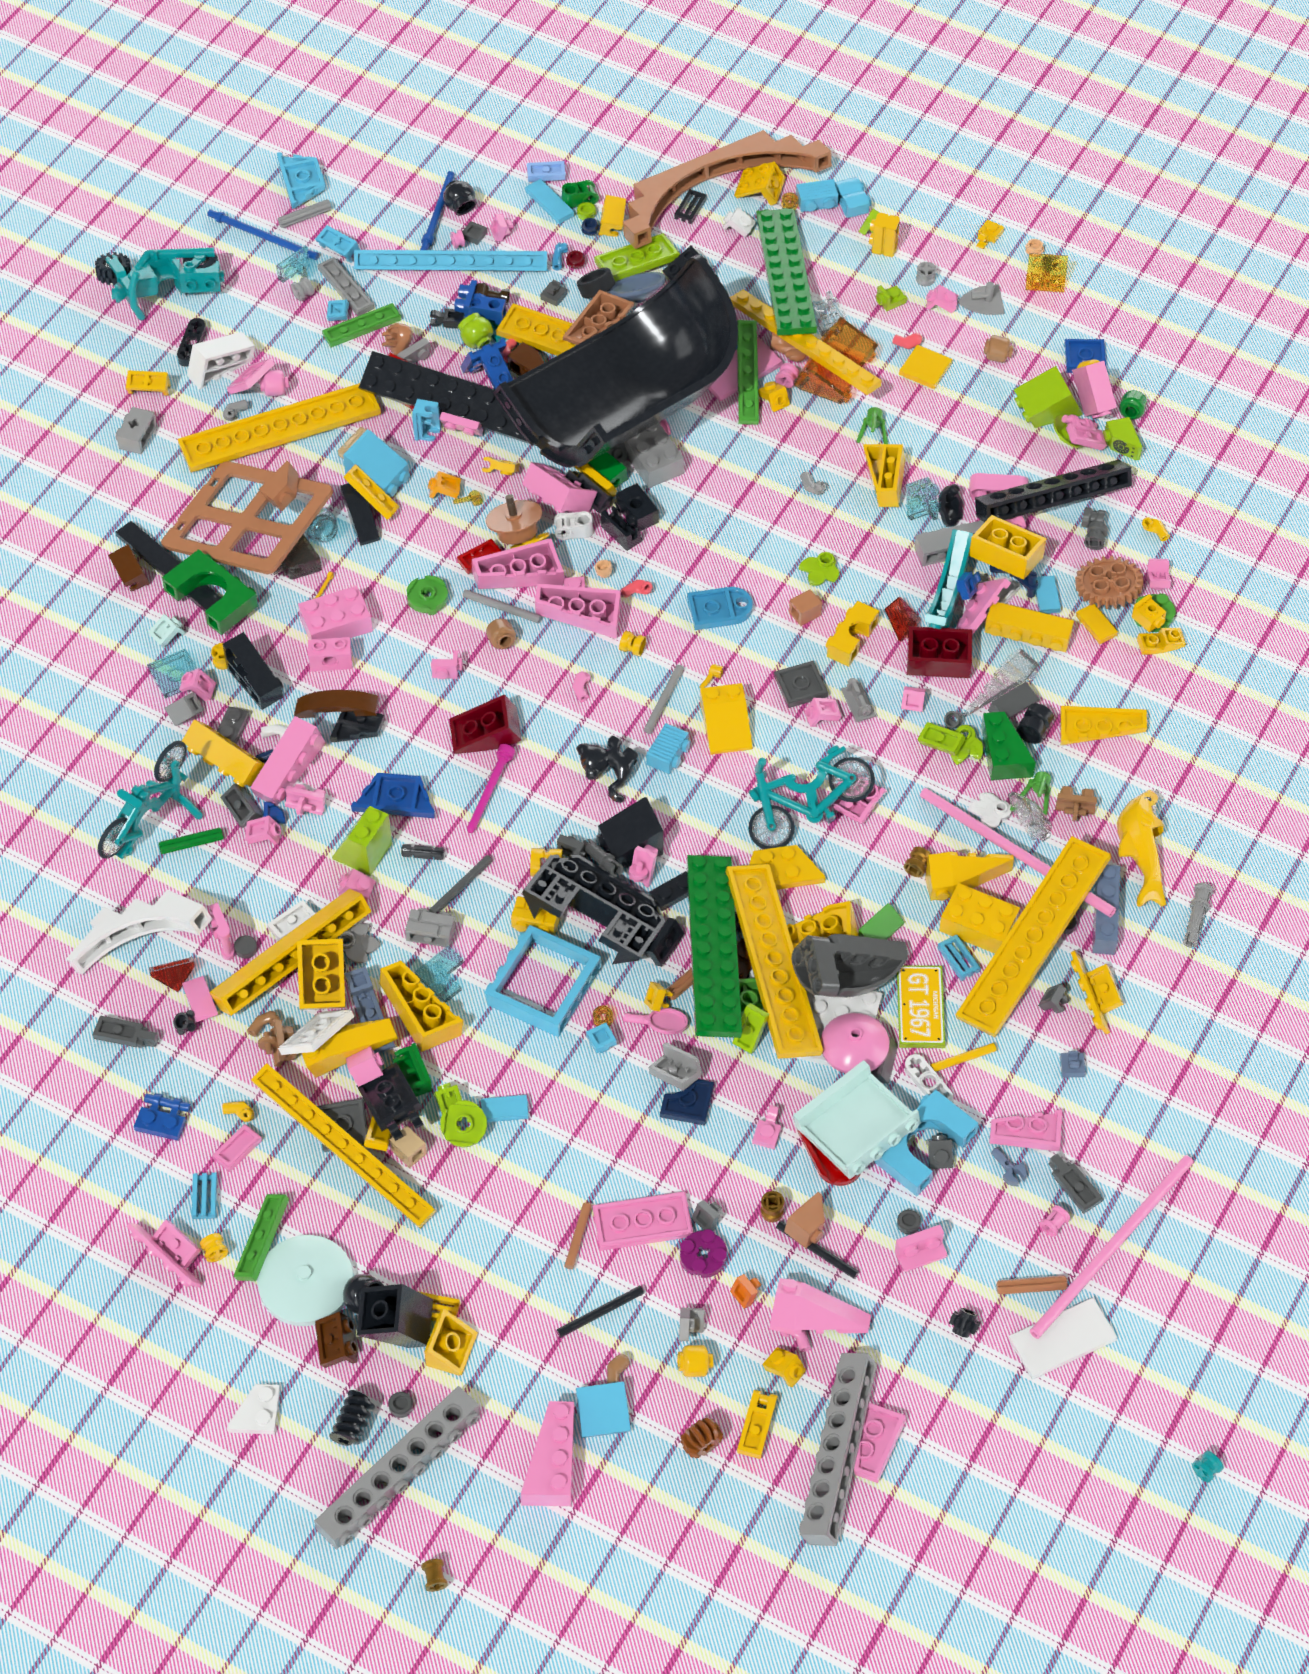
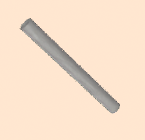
[463,589,542,624]
[644,665,684,734]

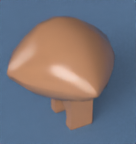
[382,323,413,355]

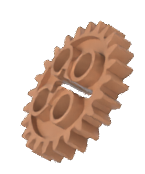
[1075,555,1143,609]

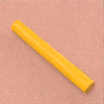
[930,1043,997,1072]

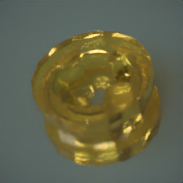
[781,192,798,210]
[593,1005,613,1027]

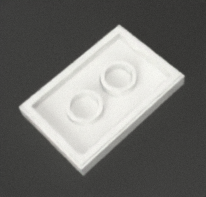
[278,1010,354,1055]

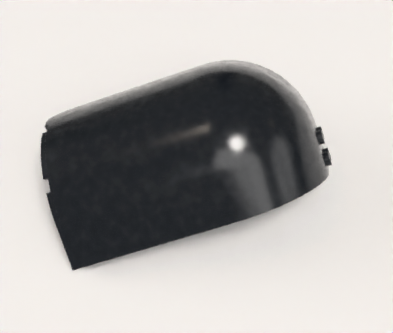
[493,255,738,468]

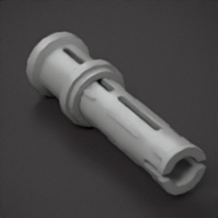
[1183,883,1214,948]

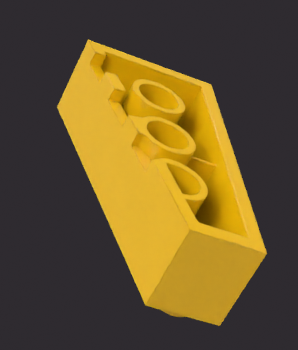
[379,960,463,1052]

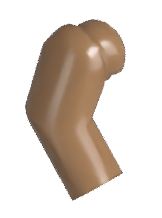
[247,1011,280,1037]
[607,1354,630,1384]

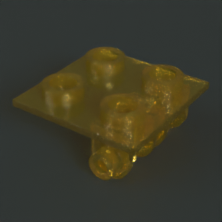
[1025,253,1068,292]

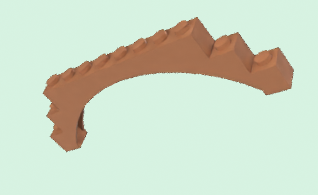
[623,130,832,249]

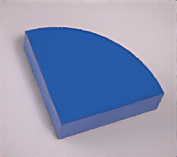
[263,802,286,824]

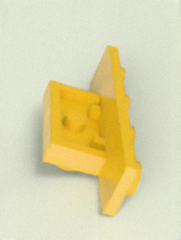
[1070,950,1124,1035]

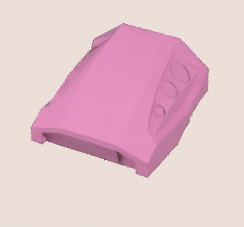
[830,768,887,824]

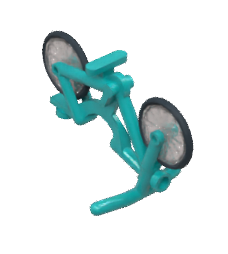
[98,741,203,859]
[748,745,875,849]

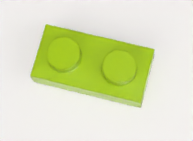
[917,722,966,756]
[732,1003,769,1054]

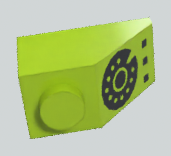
[1103,417,1142,460]

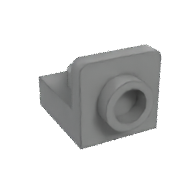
[679,1307,705,1341]

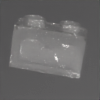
[812,291,846,336]

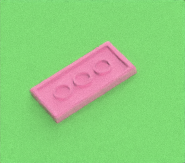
[708,337,783,401]
[592,1191,693,1251]

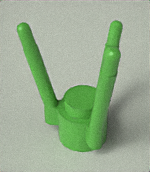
[856,407,888,444]
[1010,771,1052,816]

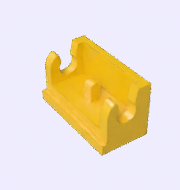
[599,195,626,237]
[125,370,171,396]

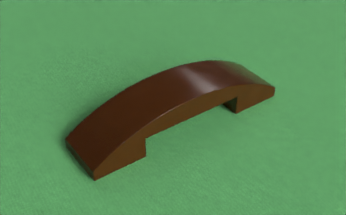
[294,690,379,718]

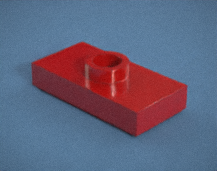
[457,539,501,574]

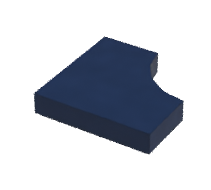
[660,1079,714,1126]

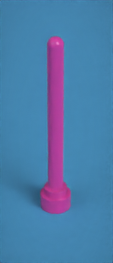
[467,744,516,833]

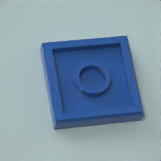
[1064,339,1107,373]

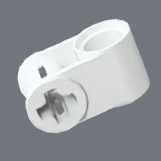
[554,511,594,540]

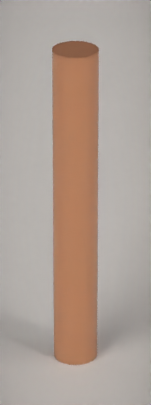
[564,1202,592,1269]

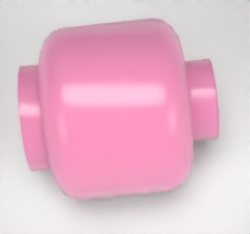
[260,370,289,396]

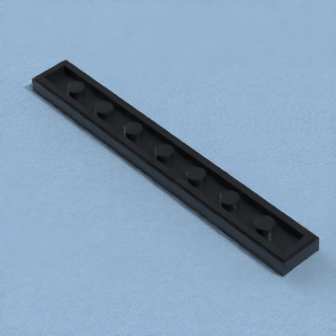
[115,521,221,612]

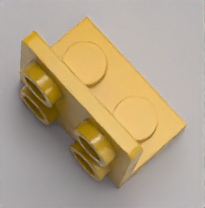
[734,161,786,205]

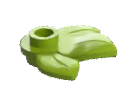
[798,552,839,586]
[951,725,983,765]

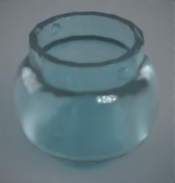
[304,507,338,543]

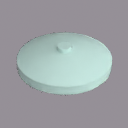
[257,1235,353,1326]

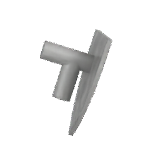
[957,282,1005,315]

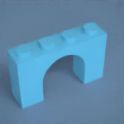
[874,1089,978,1197]

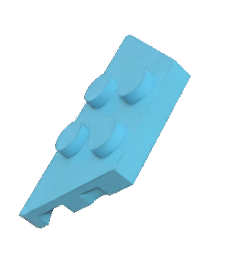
[276,152,325,209]

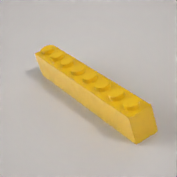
[209,889,372,1016]

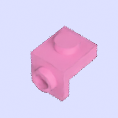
[926,284,958,313]
[1147,559,1171,590]
[431,650,463,679]
[337,868,375,900]

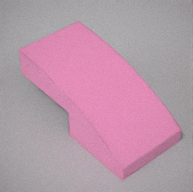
[182,976,218,1022]

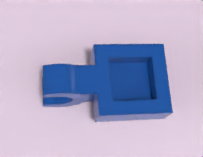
[956,571,981,600]

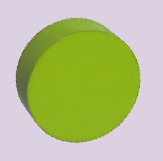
[577,202,596,220]

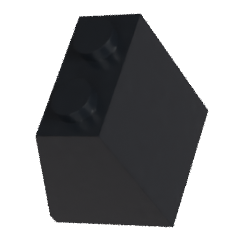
[596,797,663,869]
[357,1284,433,1348]

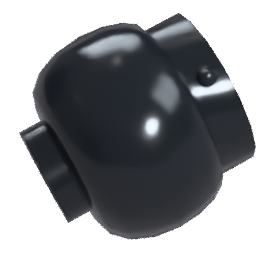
[443,180,477,216]
[343,1274,384,1314]

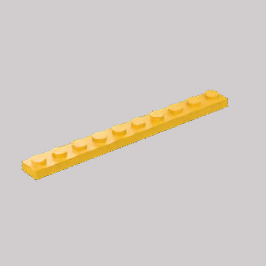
[730,289,881,395]
[251,1063,436,1229]

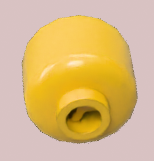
[677,1345,713,1377]

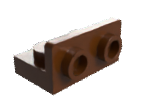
[315,1312,358,1368]

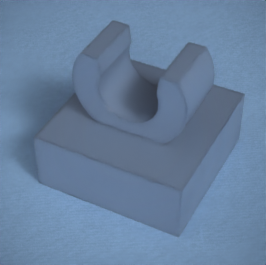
[1060,1051,1085,1078]

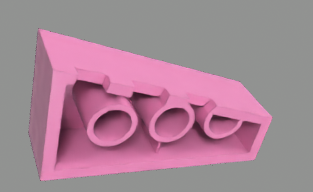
[472,538,564,589]
[535,584,621,639]

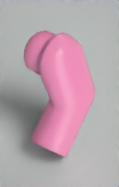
[780,1330,811,1352]

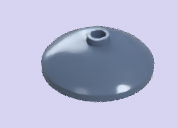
[608,272,666,303]

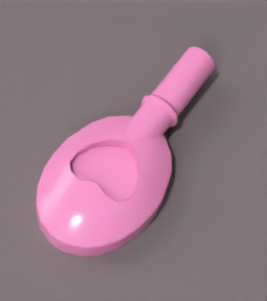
[623,1008,688,1034]

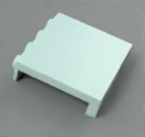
[793,1060,921,1179]

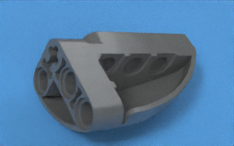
[791,934,908,998]

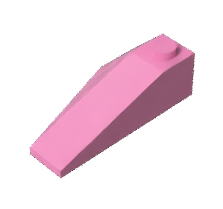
[769,1278,871,1334]

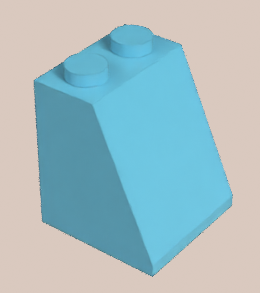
[343,429,410,497]

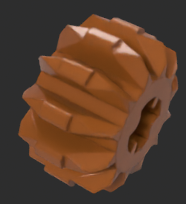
[680,1418,723,1458]

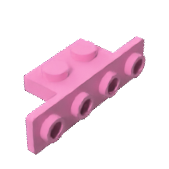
[126,1220,202,1287]

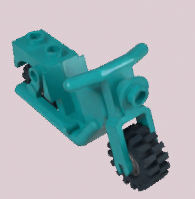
[95,247,225,321]

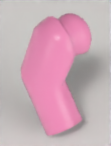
[572,671,591,702]

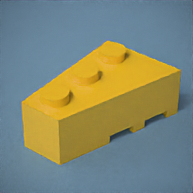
[863,444,905,507]

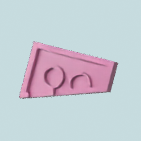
[956,578,1011,635]
[989,1109,1062,1151]
[854,1403,906,1483]

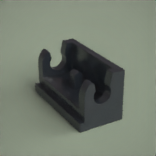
[601,506,643,551]

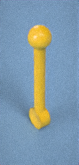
[313,571,334,599]

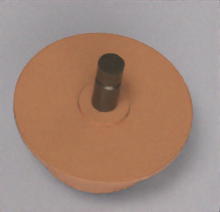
[486,494,542,544]

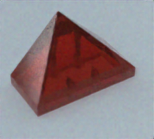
[884,597,921,642]
[149,957,195,992]

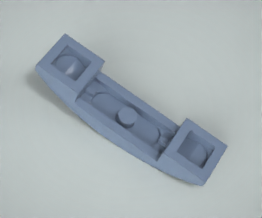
[344,966,395,1053]

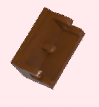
[108,544,150,591]

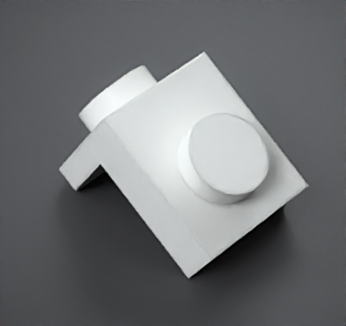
[722,207,756,237]

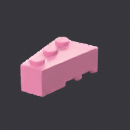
[522,462,597,513]

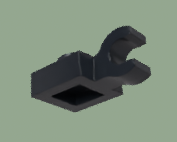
[430,308,464,328]

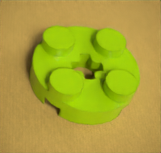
[440,1100,487,1148]

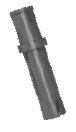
[583,839,623,877]

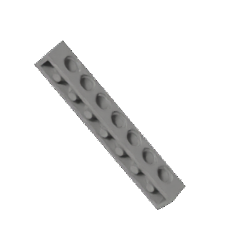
[799,1353,877,1546]
[314,1386,480,1550]

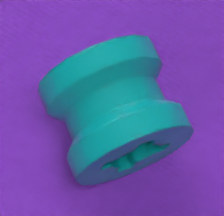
[1192,1451,1224,1483]

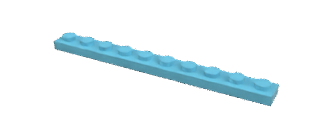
[354,250,547,271]

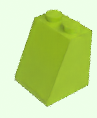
[1014,366,1083,428]
[332,806,392,876]

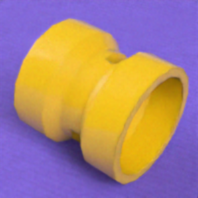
[619,630,646,657]

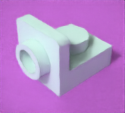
[148,614,186,647]

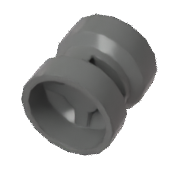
[1081,507,1106,528]
[1084,521,1108,550]

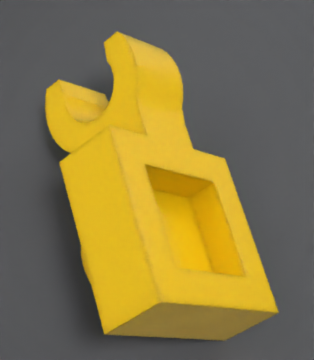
[976,220,1004,249]
[482,456,520,475]

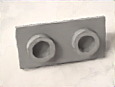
[841,678,876,722]

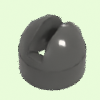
[944,711,963,728]

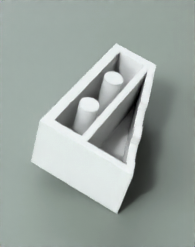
[187,332,255,390]

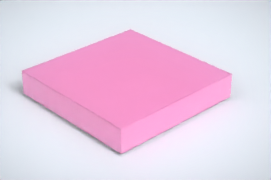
[227,359,275,395]

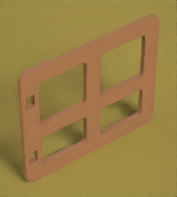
[161,461,333,574]

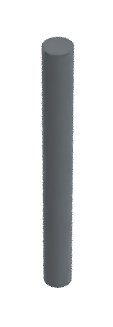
[429,855,493,913]

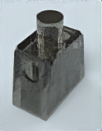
[272,534,322,580]

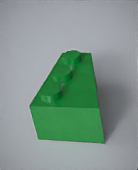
[981,712,1036,781]

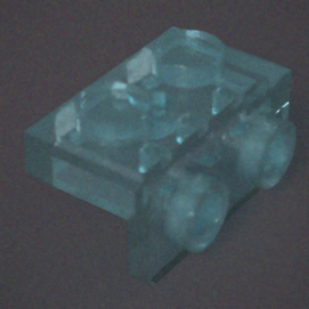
[906,477,939,520]

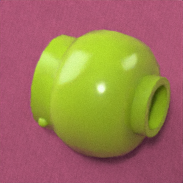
[458,313,493,349]

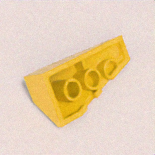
[925,852,1014,901]
[787,901,859,948]
[302,1018,398,1078]

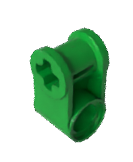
[562,180,599,208]

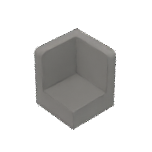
[165,692,204,726]

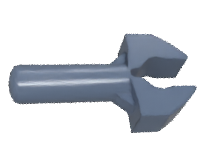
[991,1148,1027,1187]

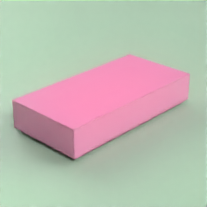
[212,1124,262,1172]

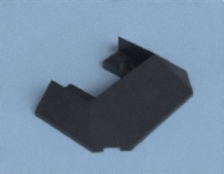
[522,855,666,965]

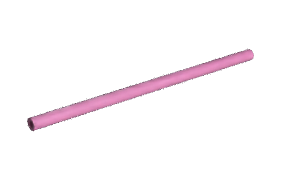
[920,788,1116,917]
[1030,1155,1194,1339]

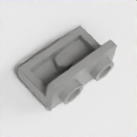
[648,1042,702,1091]

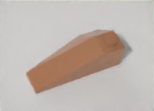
[563,290,634,345]

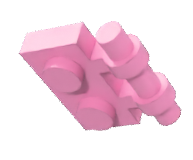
[1062,414,1107,450]

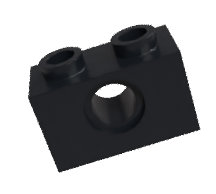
[615,483,659,531]

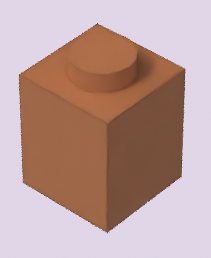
[789,589,823,626]

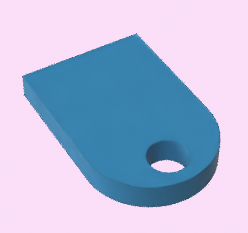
[687,587,753,630]

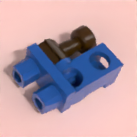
[454,280,510,325]

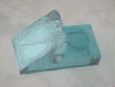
[276,246,310,283]

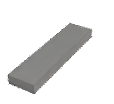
[318,257,374,316]

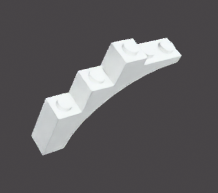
[66,889,212,975]

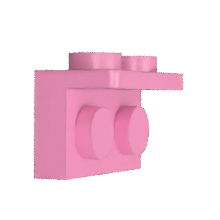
[895,1225,947,1272]

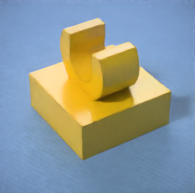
[644,981,673,1012]

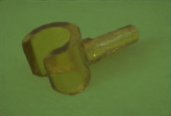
[453,490,483,506]

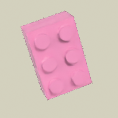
[298,585,373,640]

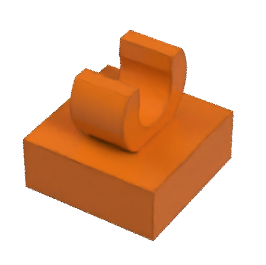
[730,1274,762,1309]

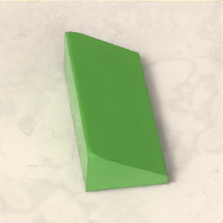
[858,903,905,940]

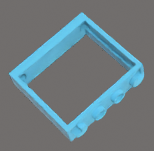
[485,925,601,1037]

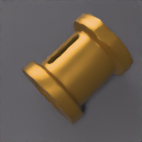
[421,1559,448,1592]

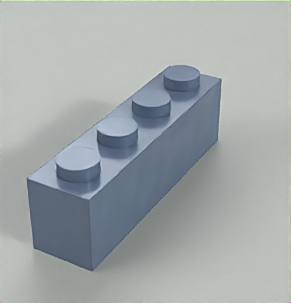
[1092,865,1120,955]

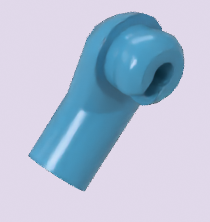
[552,242,568,271]

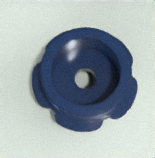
[581,218,600,236]

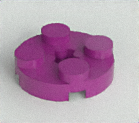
[680,1229,727,1278]

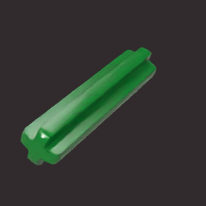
[158,827,224,854]

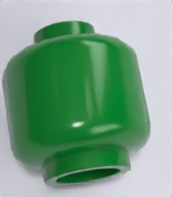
[1119,390,1147,420]

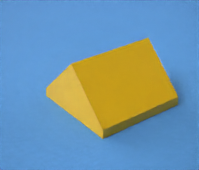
[424,1309,478,1376]

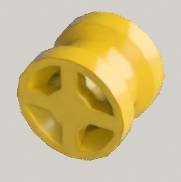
[211,643,227,670]
[199,1233,229,1262]

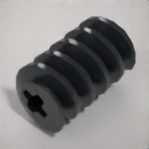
[329,1390,375,1446]

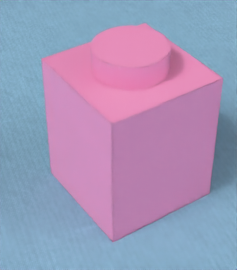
[346,1046,384,1087]

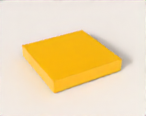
[899,345,952,389]

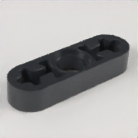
[177,318,207,367]

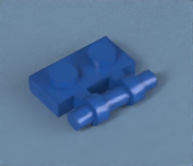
[133,1093,191,1141]

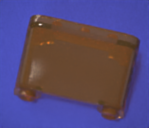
[793,317,878,404]

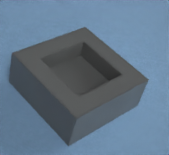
[462,221,487,245]

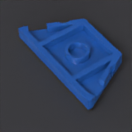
[351,773,435,819]

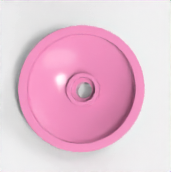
[821,1013,889,1073]

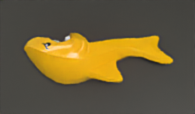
[1117,789,1166,907]

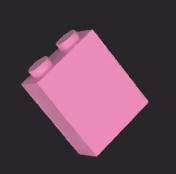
[1072,361,1117,418]

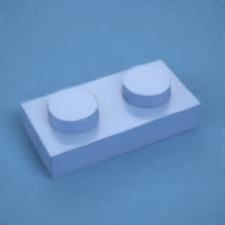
[527,161,566,182]

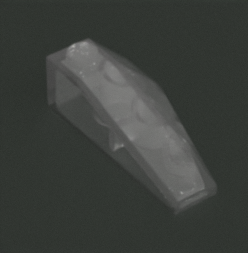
[962,648,1040,717]

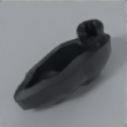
[938,484,963,527]

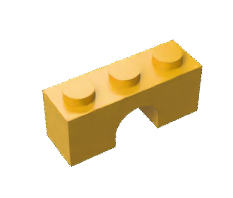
[825,601,879,667]

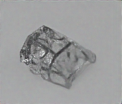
[1008,791,1052,842]

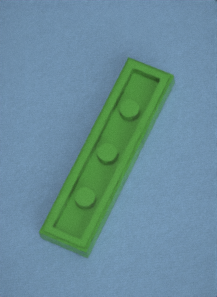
[322,303,401,348]
[233,1194,289,1281]

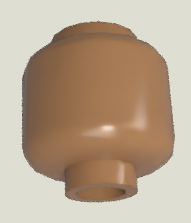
[983,335,1013,363]
[486,618,516,650]

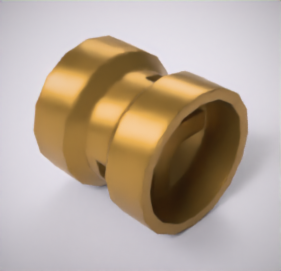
[903,846,931,878]
[760,1191,785,1223]

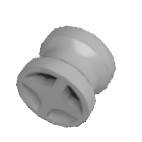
[916,262,936,287]
[290,277,314,301]

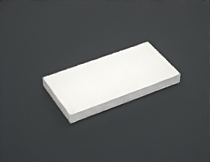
[1008,1298,1117,1380]

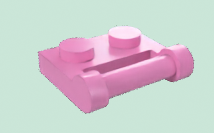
[209,902,235,960]

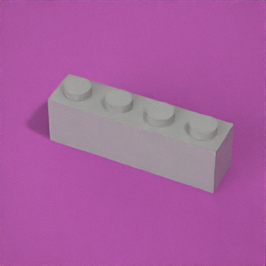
[914,520,985,567]

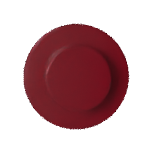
[566,250,585,268]

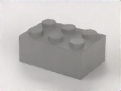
[624,423,684,489]

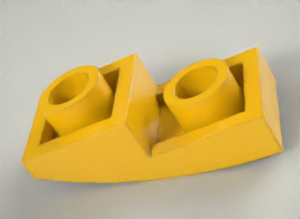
[1136,628,1186,655]

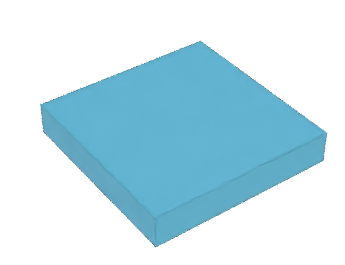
[576,1382,631,1438]

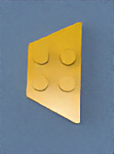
[749,845,825,890]

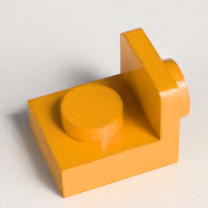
[428,471,461,498]

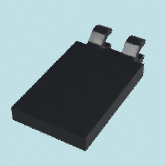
[356,1062,424,1141]

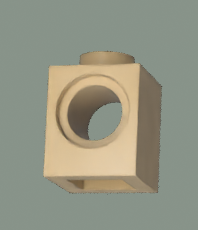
[389,1126,427,1168]

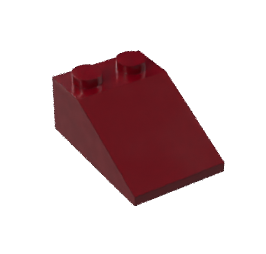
[449,694,522,754]

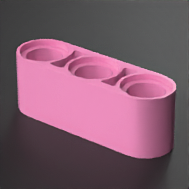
[969,473,1029,500]

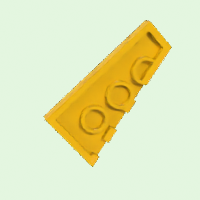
[1060,706,1147,745]

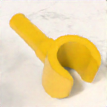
[699,664,723,688]

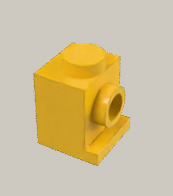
[1132,594,1166,632]

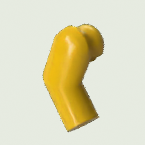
[1142,517,1170,542]

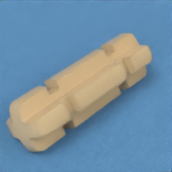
[337,427,366,458]

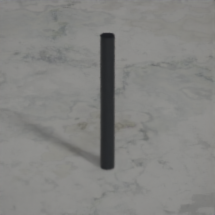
[776,1220,859,1279]
[556,1285,644,1338]

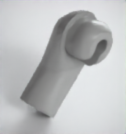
[223,399,248,421]
[800,472,826,495]

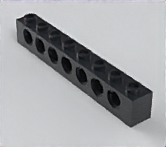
[975,459,1132,522]

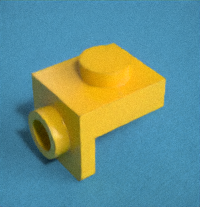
[758,381,790,412]
[762,1347,806,1387]

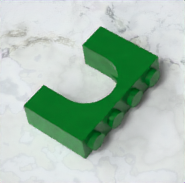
[162,549,258,635]

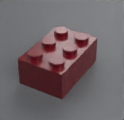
[906,626,972,678]

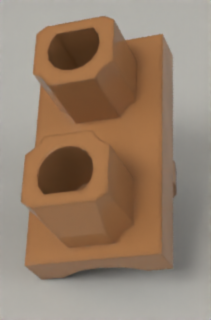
[1055,786,1097,821]
[258,1020,297,1067]

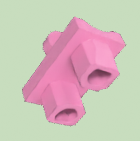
[285,784,325,816]
[628,845,658,887]

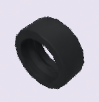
[577,268,615,298]

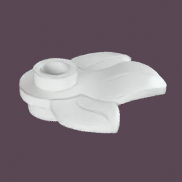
[968,793,1011,829]

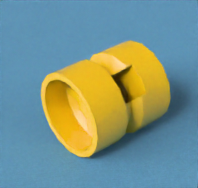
[530,848,563,877]

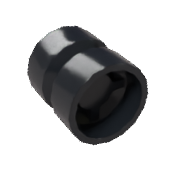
[1016,703,1054,744]

